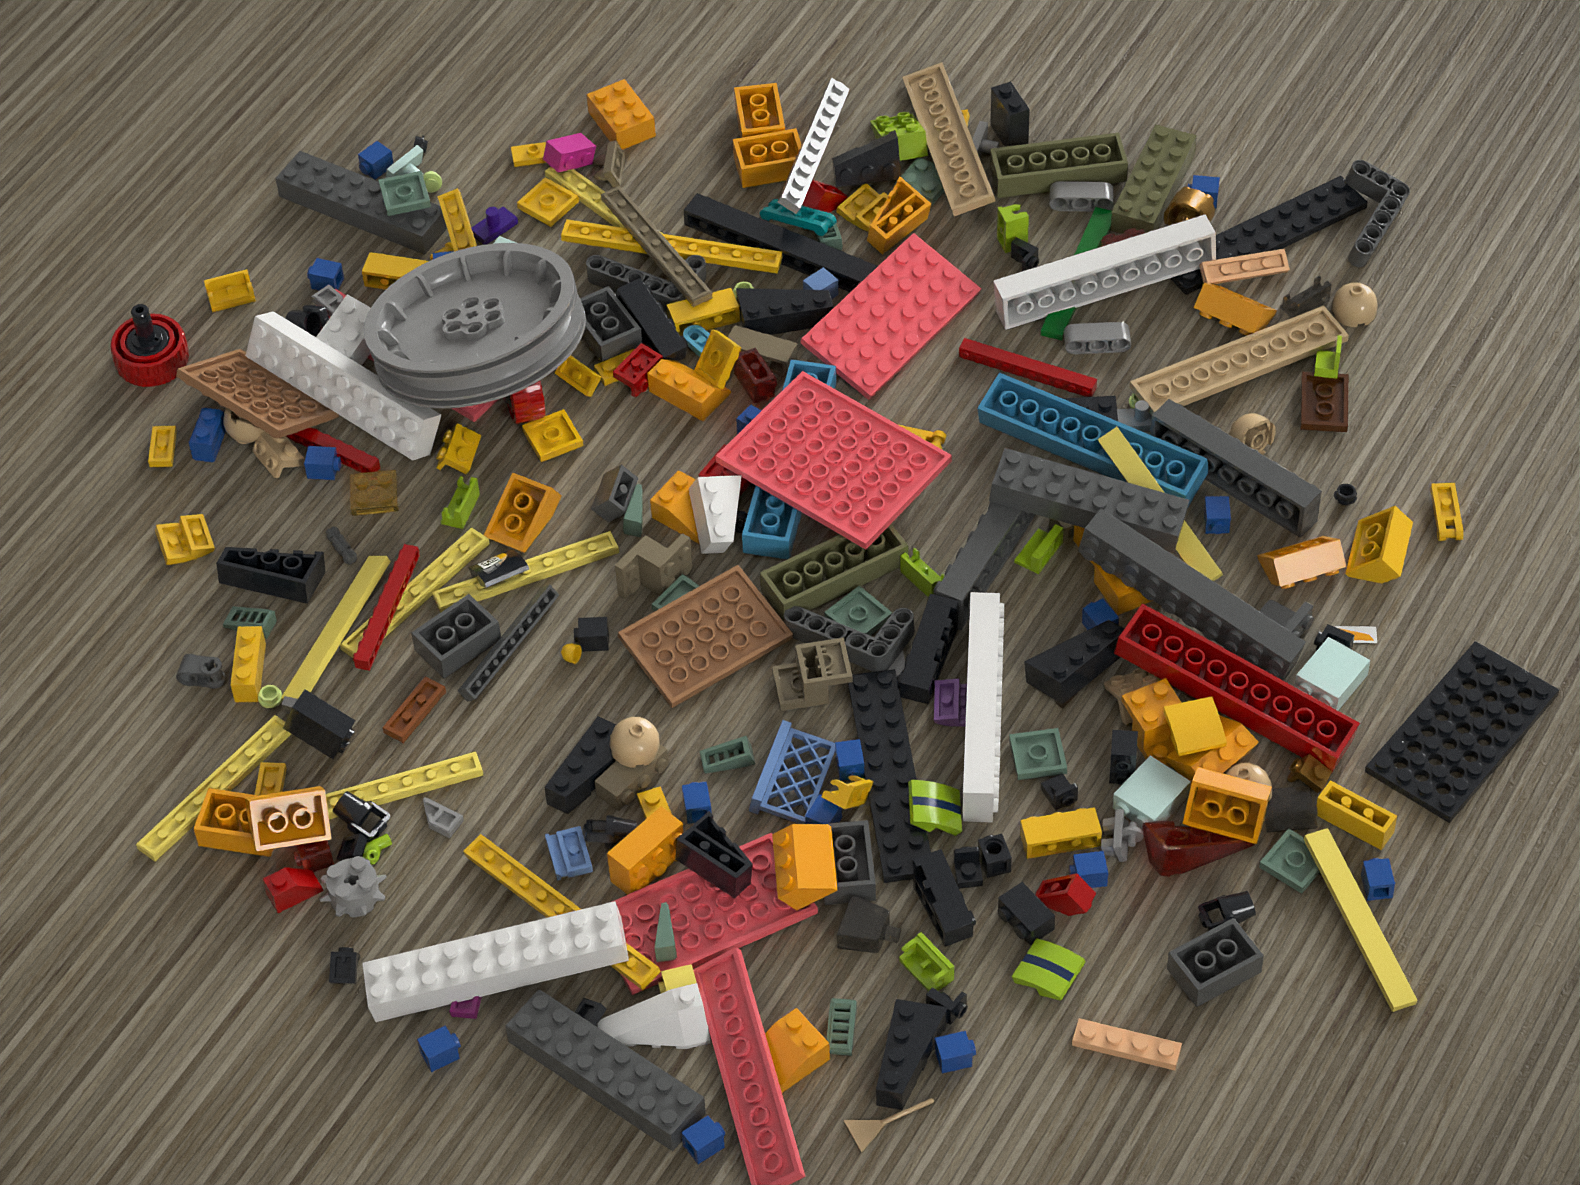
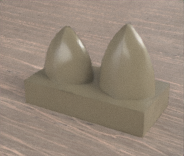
[593,140,625,188]

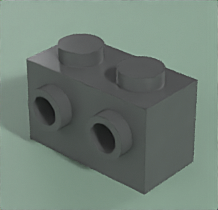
[591,464,638,522]

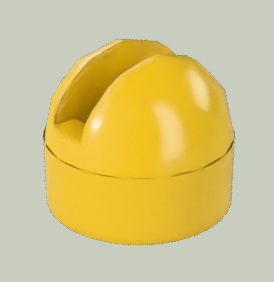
[561,643,582,664]

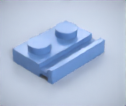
[545,826,593,881]

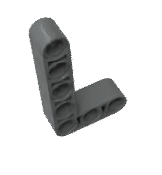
[1345,160,1410,267]
[586,255,706,312]
[784,606,915,672]

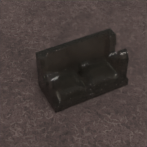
[1280,276,1332,318]

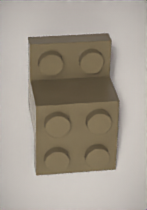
[615,533,693,599]
[772,638,853,711]

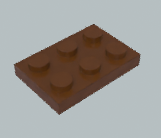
[1300,372,1349,432]

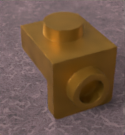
[1287,754,1332,793]

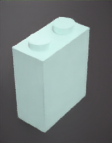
[1295,637,1370,710]
[1113,755,1191,834]

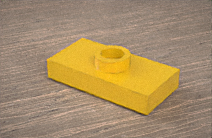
[511,142,547,167]

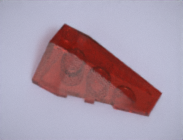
[1142,821,1255,876]

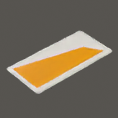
[1335,626,1377,643]

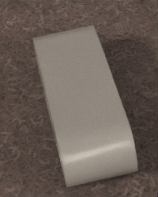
[1049,181,1113,212]
[1064,322,1131,354]

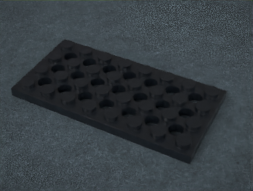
[1365,641,1559,823]

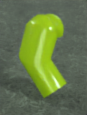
[363,833,392,865]

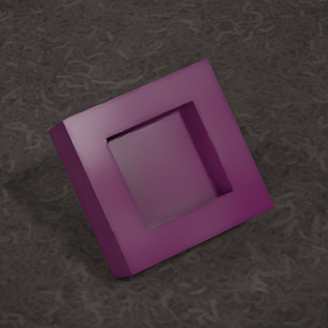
[449,996,482,1019]

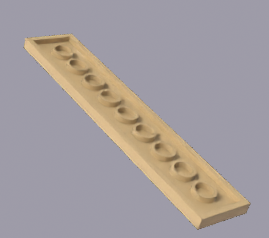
[902,62,996,216]
[1129,306,1349,416]

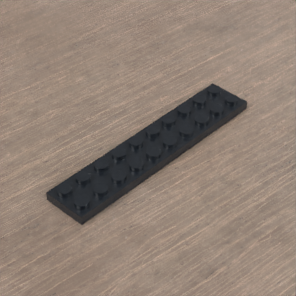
[1170,176,1368,295]
[847,669,931,883]

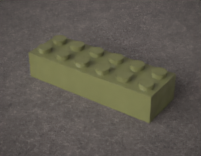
[1111,124,1197,237]
[990,132,1128,198]
[760,524,908,623]

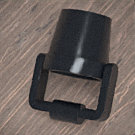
[285,305,329,337]
[333,791,390,842]
[582,815,637,848]
[1198,891,1256,931]

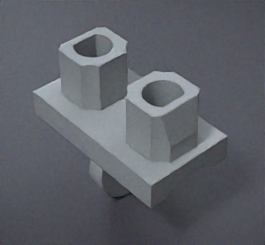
[1101,809,1144,862]

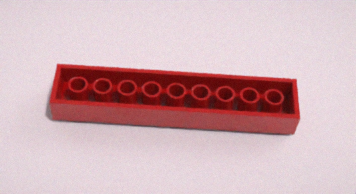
[1114,603,1360,774]

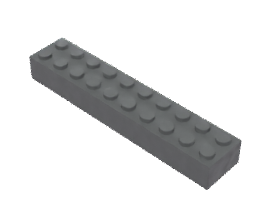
[1078,508,1306,681]

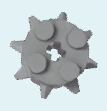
[320,856,387,918]

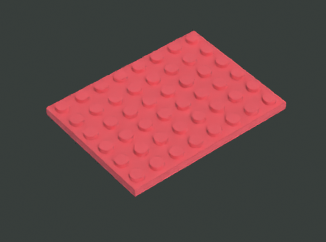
[716,371,952,549]

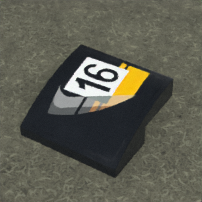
[468,549,529,587]

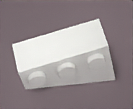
[689,475,742,554]

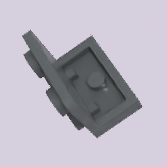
[1260,600,1314,638]

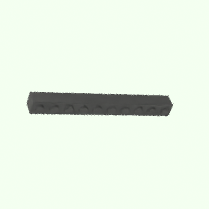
[458,584,559,702]

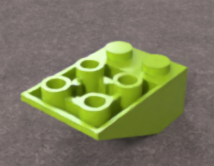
[870,112,928,161]

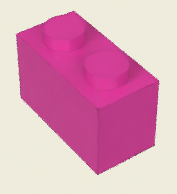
[543,133,596,173]

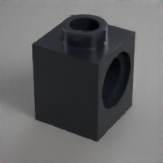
[978,834,1012,878]

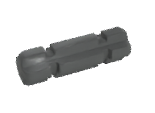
[326,526,357,565]

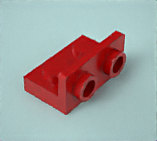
[613,343,663,398]

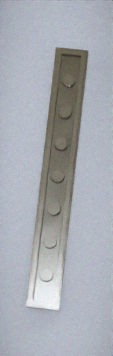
[601,186,712,307]

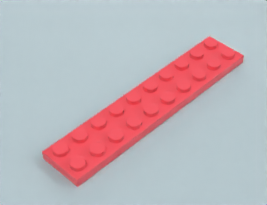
[693,947,806,1185]

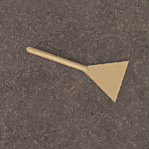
[844,1098,934,1153]

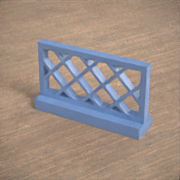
[749,720,835,824]

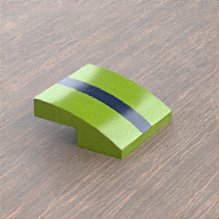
[908,780,962,836]
[1011,938,1086,1001]

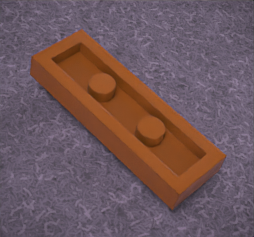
[382,676,446,743]

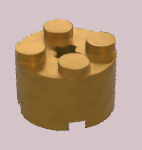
[1164,187,1215,226]

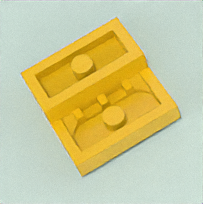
[836,183,888,232]
[155,514,215,565]
[1163,696,1227,756]

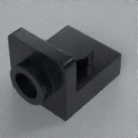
[1011,237,1039,271]
[1314,624,1355,651]
[1041,773,1078,810]
[953,846,983,889]
[329,947,360,984]
[926,987,968,1025]

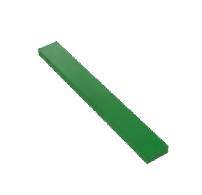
[1041,207,1112,341]

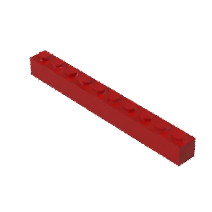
[959,338,1097,397]
[286,428,380,478]
[353,544,420,671]

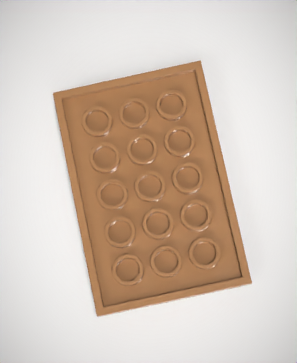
[176,349,339,439]
[618,565,793,708]

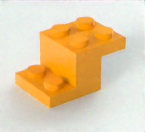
[1121,678,1182,768]

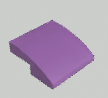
[934,679,967,727]

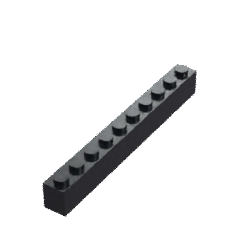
[683,193,878,292]

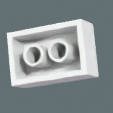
[316,294,371,366]

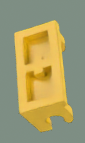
[204,269,256,313]
[822,775,874,809]

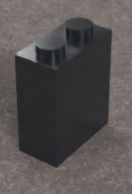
[990,81,1030,147]
[283,689,356,759]

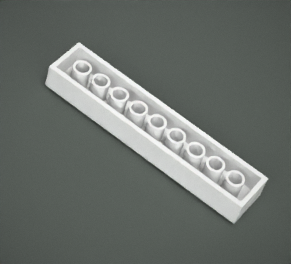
[993,215,1216,330]
[245,311,441,460]
[963,592,1004,822]
[363,901,629,1022]

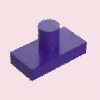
[471,206,518,245]

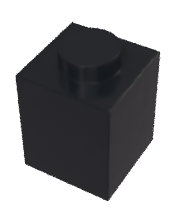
[574,617,609,652]

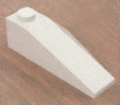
[597,983,711,1049]

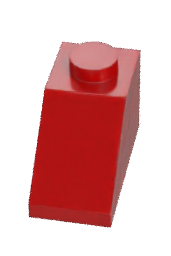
[802,179,848,213]
[262,867,324,913]
[1035,873,1096,916]

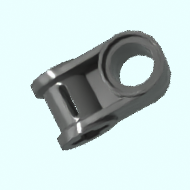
[176,654,226,689]

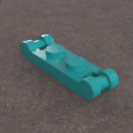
[759,199,837,236]

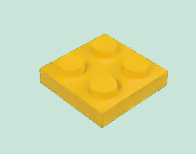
[517,177,579,227]
[694,329,741,389]
[522,409,583,462]

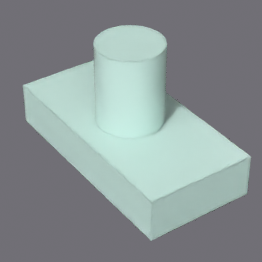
[386,145,424,178]

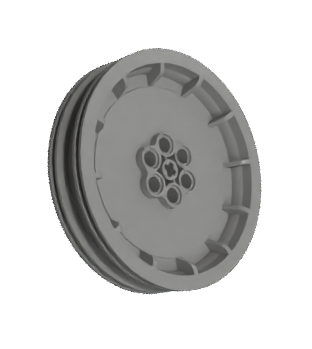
[364,243,586,408]

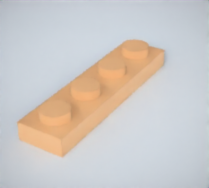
[1199,249,1290,284]
[1072,1018,1182,1070]

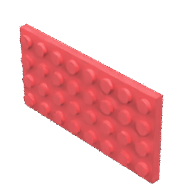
[800,233,982,400]
[612,833,818,995]

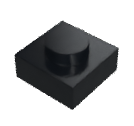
[336,833,367,861]
[575,998,606,1026]

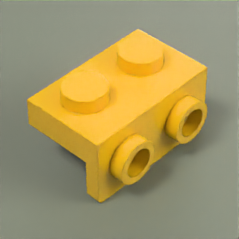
[436,423,481,474]

